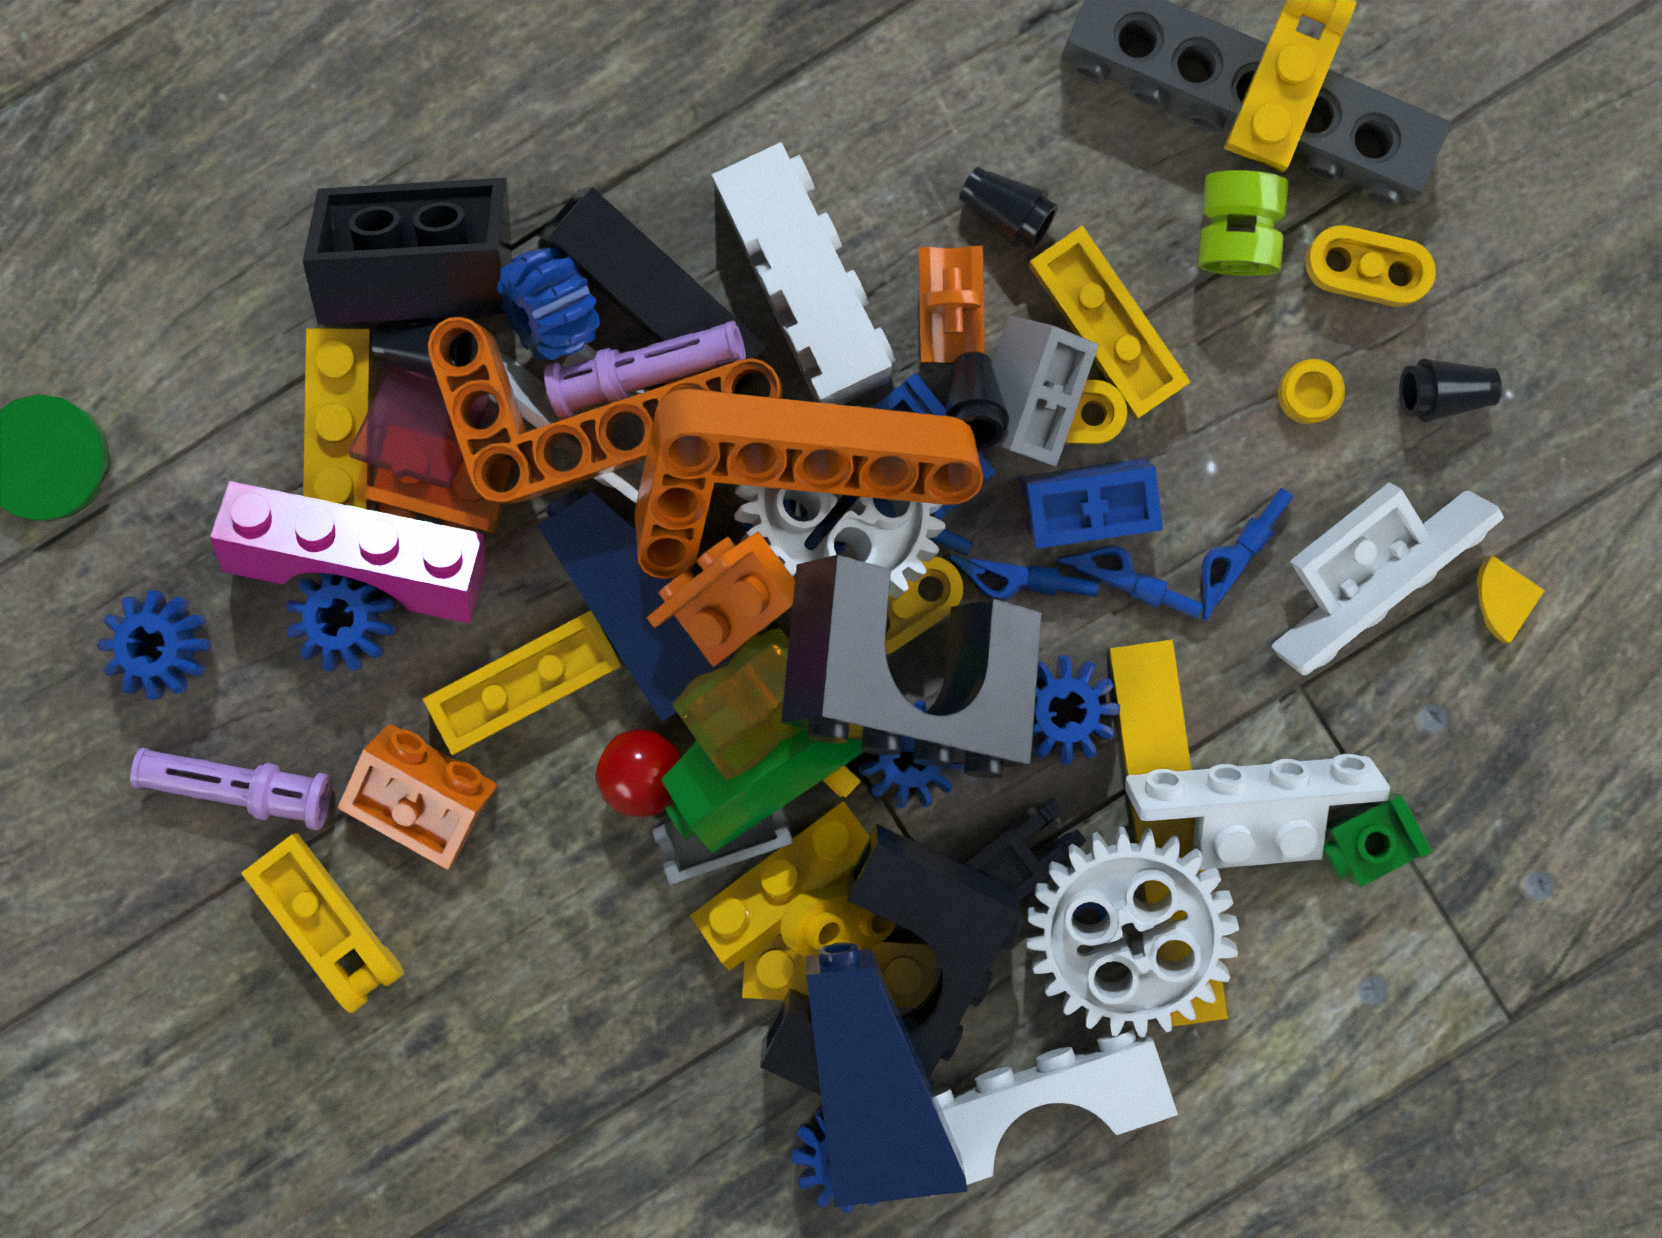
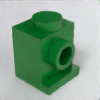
[1323,792,1433,887]

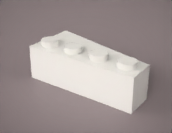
[711,142,896,405]

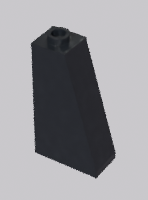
[537,187,766,391]

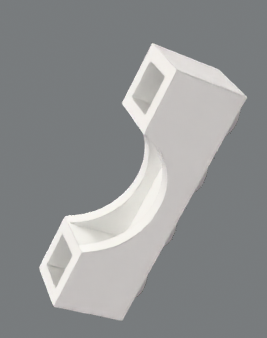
[931,1027,1178,1197]

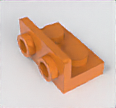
[363,427,516,535]
[647,531,795,667]
[337,724,497,870]

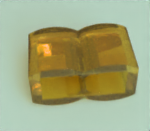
[672,628,804,780]

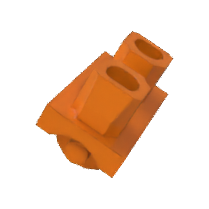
[918,246,985,365]

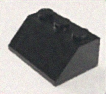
[302,178,512,326]

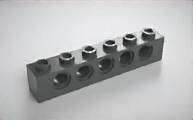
[1061,0,1452,207]

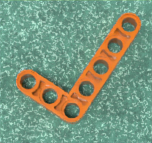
[428,317,784,504]
[635,389,983,579]

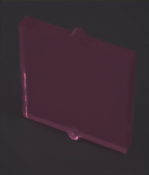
[349,365,491,489]

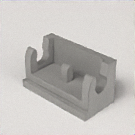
[992,315,1099,466]
[653,807,794,885]

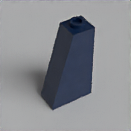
[538,490,773,722]
[806,943,967,1207]

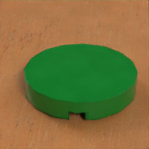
[0,394,110,522]

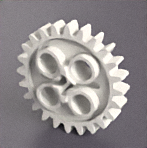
[734,403,946,599]
[1027,827,1239,1037]

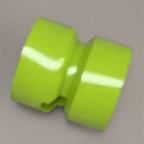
[1197,170,1288,276]

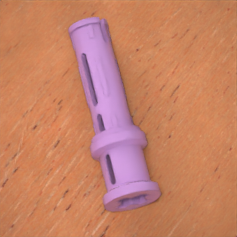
[544,320,746,420]
[130,747,333,830]

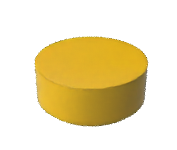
[1278,359,1345,424]

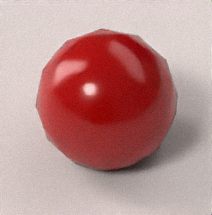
[595,729,681,818]

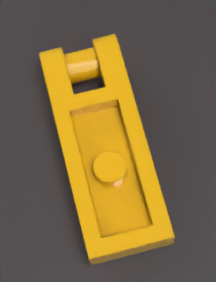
[1223,0,1357,173]
[241,832,404,1014]

